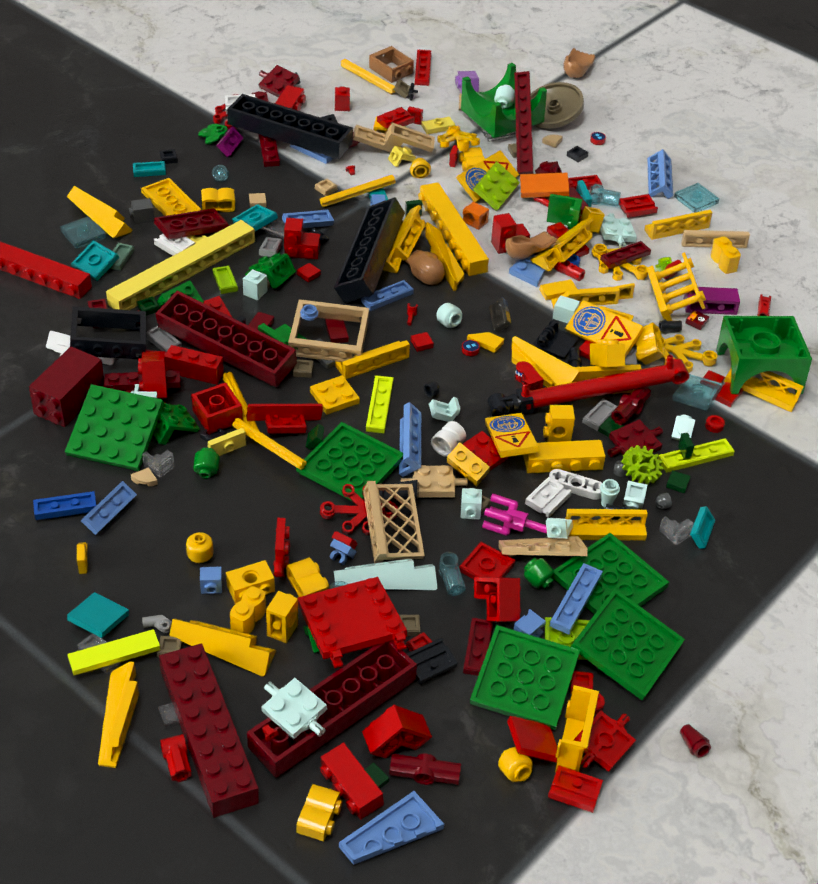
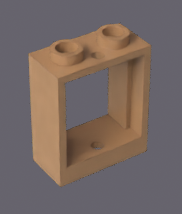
[369,46,414,83]

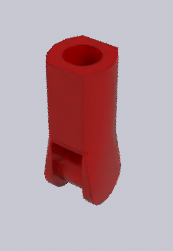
[554,260,585,281]
[757,294,771,316]

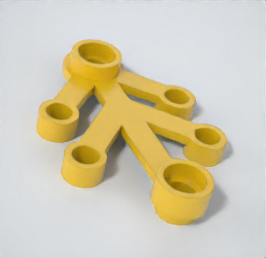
[437,126,480,151]
[591,244,648,281]
[662,334,717,372]

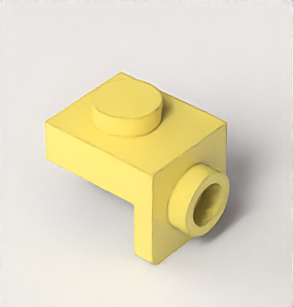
[388,146,416,167]

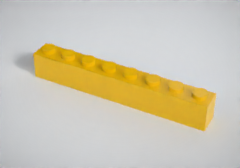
[418,182,489,276]

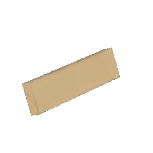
[681,230,750,248]

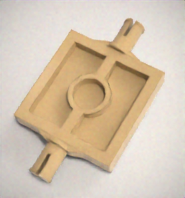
[401,465,467,498]

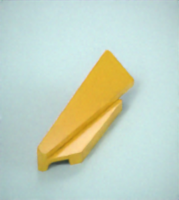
[67,186,133,238]
[383,205,425,273]
[530,217,594,271]
[425,222,464,291]
[551,283,635,308]
[511,336,580,387]
[169,619,276,677]
[98,662,139,768]

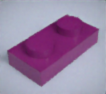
[216,127,243,157]

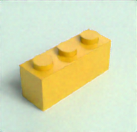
[590,339,625,367]

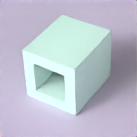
[243,269,267,301]
[553,295,580,323]

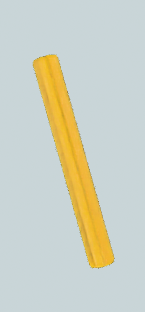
[341,59,395,94]
[320,175,396,207]
[223,372,259,431]
[232,418,306,470]

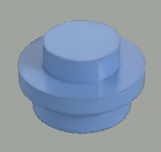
[300,304,318,321]

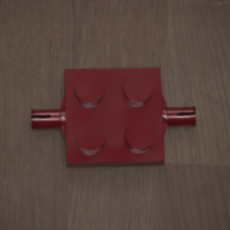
[258,65,300,98]
[607,419,663,457]

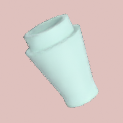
[600,479,620,507]

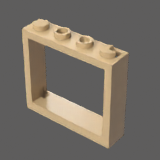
[288,300,369,362]

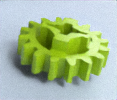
[621,445,664,485]

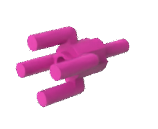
[482,494,547,535]

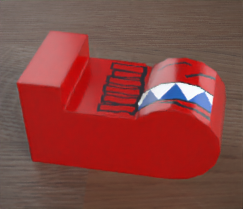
[515,361,544,390]

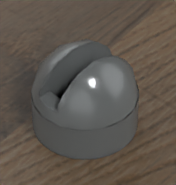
[613,460,628,477]
[655,492,672,509]

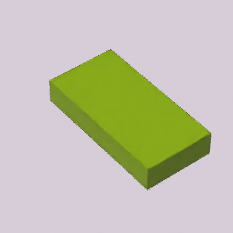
[212,266,238,294]

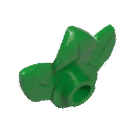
[198,124,228,144]

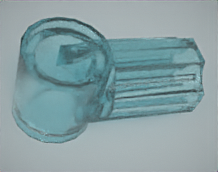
[589,184,621,207]
[438,552,465,596]

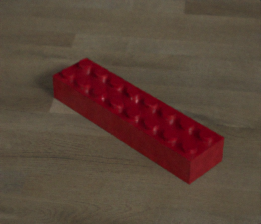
[155,290,297,387]
[247,641,417,778]
[159,643,259,818]

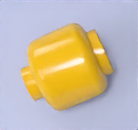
[186,532,214,563]
[498,747,533,782]

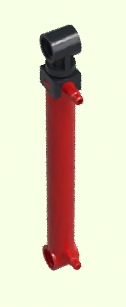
[487,354,689,417]

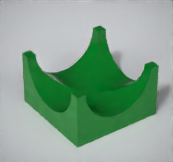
[461,62,547,138]
[716,316,812,394]

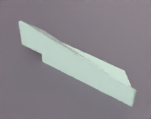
[334,559,437,590]

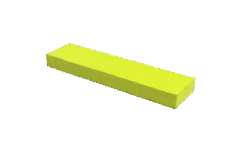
[366,376,394,433]
[658,438,735,473]
[67,629,160,675]

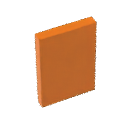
[520,173,569,198]

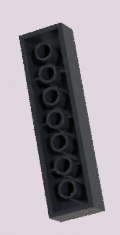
[227,94,353,159]
[334,197,405,303]

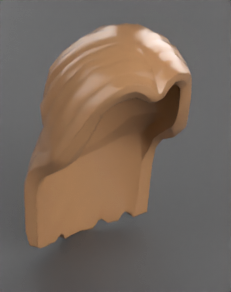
[563,48,596,78]
[505,231,557,259]
[404,250,445,285]

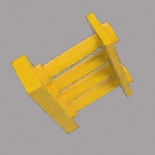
[647,253,706,321]

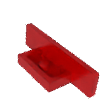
[246,404,323,434]

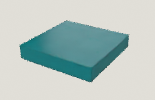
[232,204,278,231]
[71,240,119,281]
[67,592,129,638]

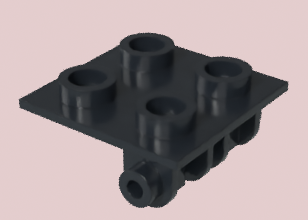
[532,320,579,358]

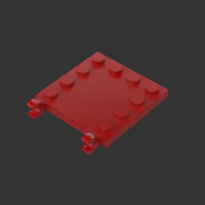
[298,577,407,668]

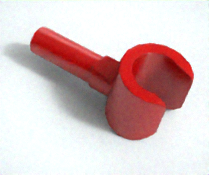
[407,303,418,325]

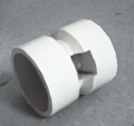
[431,421,466,456]

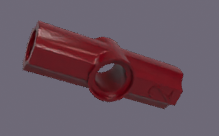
[611,387,651,425]
[389,753,461,785]

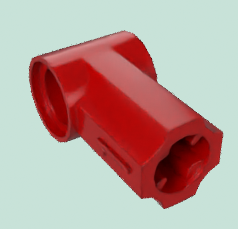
[160,734,192,782]

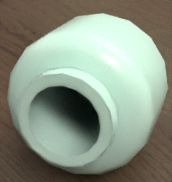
[494,85,515,108]
[436,303,463,328]

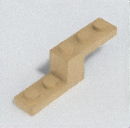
[353,123,435,152]

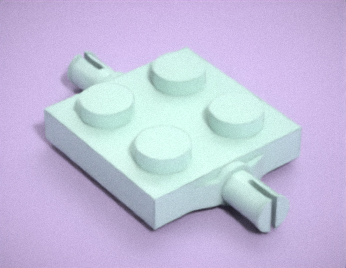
[600,213,637,248]
[261,678,327,739]

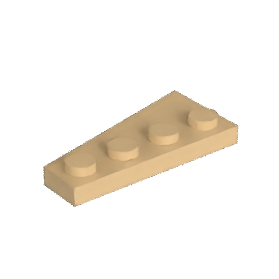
[499,536,588,557]

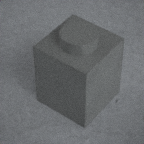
[128,198,154,224]

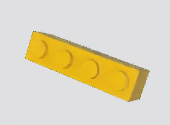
[524,440,605,473]

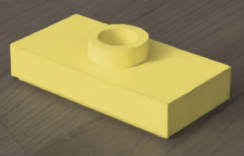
[422,116,455,134]
[207,428,246,456]

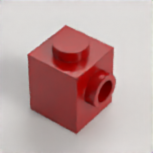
[335,86,350,111]

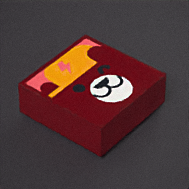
[685,310,710,330]

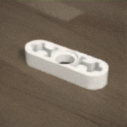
[549,469,602,500]

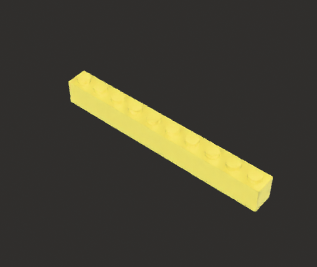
[106,220,255,310]

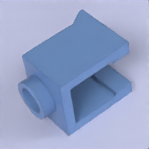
[514,609,546,638]

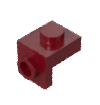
[535,161,562,174]

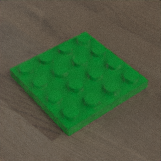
[65,384,164,471]
[296,422,403,501]
[553,533,669,615]
[570,589,685,700]
[470,625,580,731]

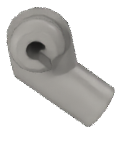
[142,615,172,633]

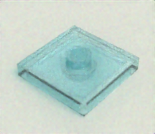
[674,183,719,213]
[60,216,106,249]
[673,374,722,410]

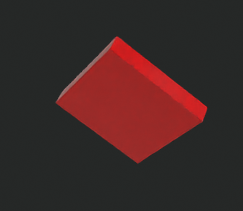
[459,542,515,580]
[507,716,558,763]

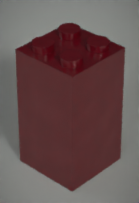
[29,346,104,427]

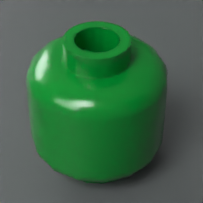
[193,448,220,478]
[524,558,554,589]

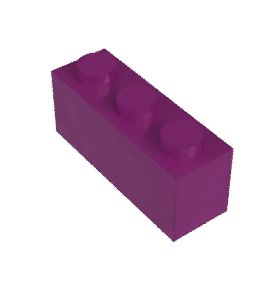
[683,287,740,315]

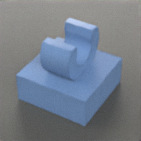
[330,539,356,565]

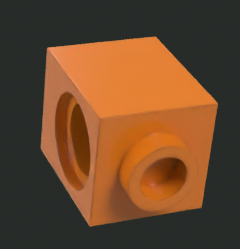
[463,201,489,230]

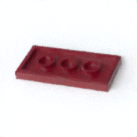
[154,208,229,240]

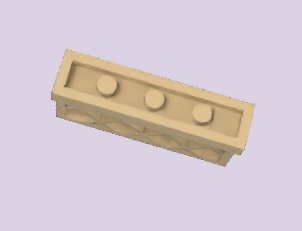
[363,481,425,563]

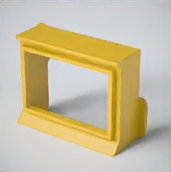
[555,685,599,772]

